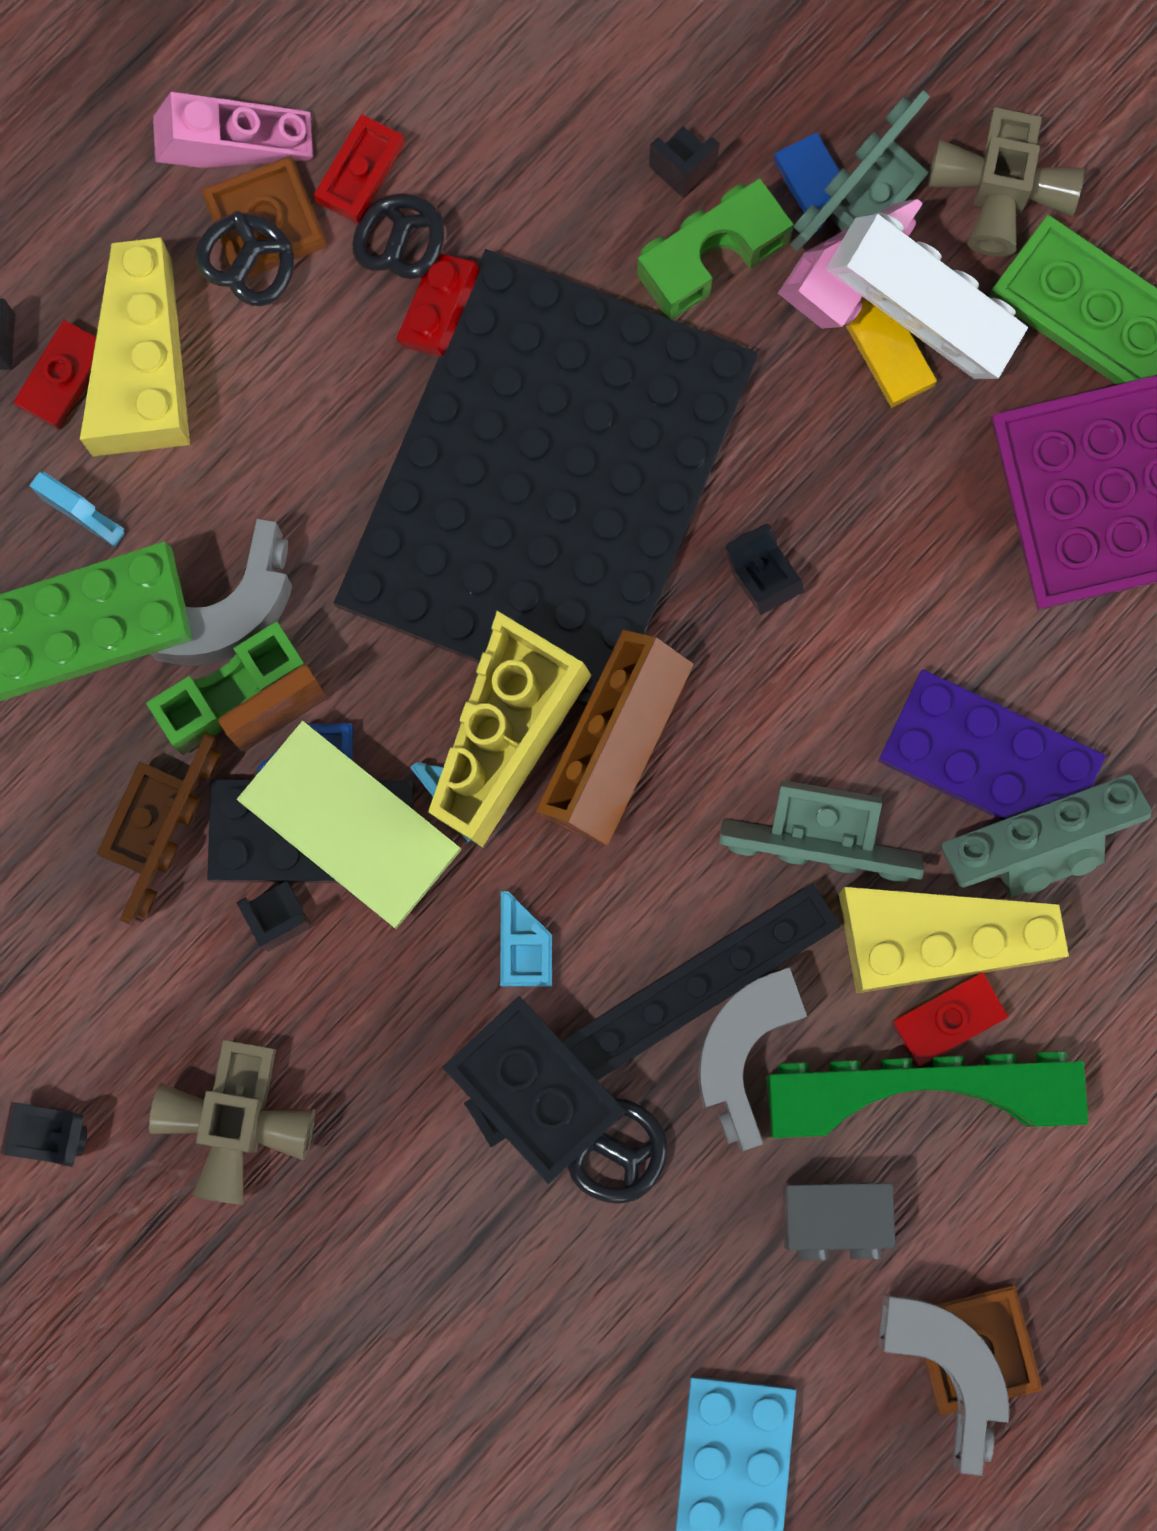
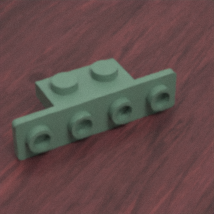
[790,90,931,251]
[942,775,1152,898]
[719,780,924,882]

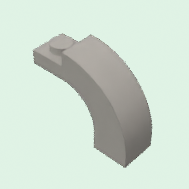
[150,519,292,665]
[698,967,807,1151]
[878,1294,1009,1476]

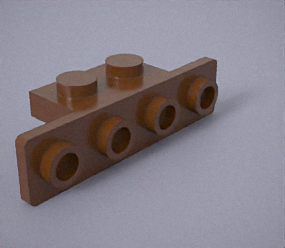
[96,733,221,926]

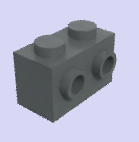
[783,1182,895,1260]

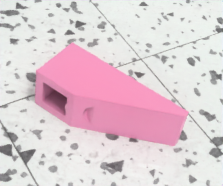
[153,92,313,168]
[778,199,923,329]

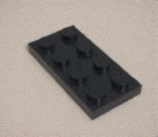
[207,779,414,883]

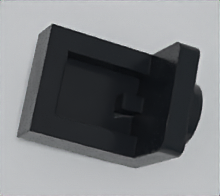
[725,524,805,615]
[0,1102,87,1167]

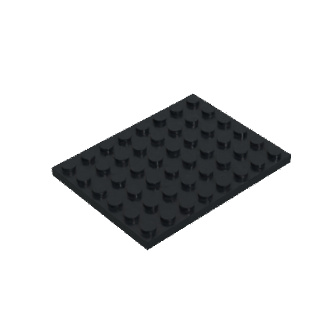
[334,249,758,706]

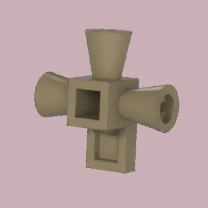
[927,107,1085,257]
[149,1040,315,1205]

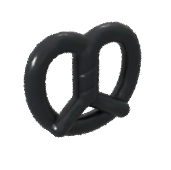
[352,193,444,279]
[195,211,295,307]
[568,1098,668,1204]

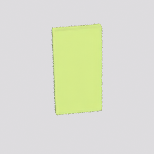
[237,721,461,929]

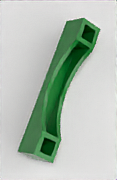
[766,1052,1089,1138]

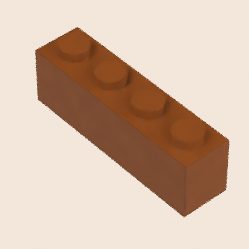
[536,630,694,846]

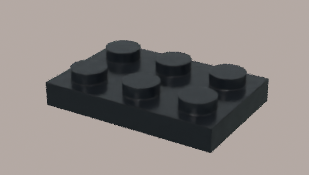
[442,996,626,1185]

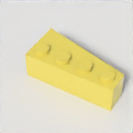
[80,237,190,457]
[428,611,592,847]
[838,887,1069,994]

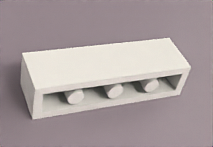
[826,213,1028,379]

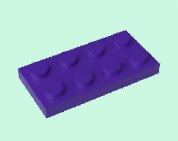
[877,669,1106,821]

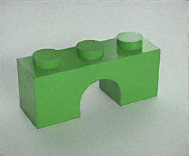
[637,178,794,320]
[146,621,305,755]

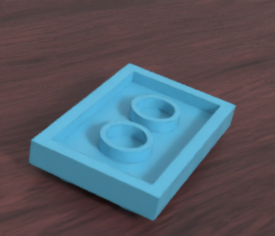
[675,1376,796,1531]

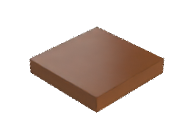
[201,156,327,278]
[218,665,327,753]
[924,1284,1043,1416]

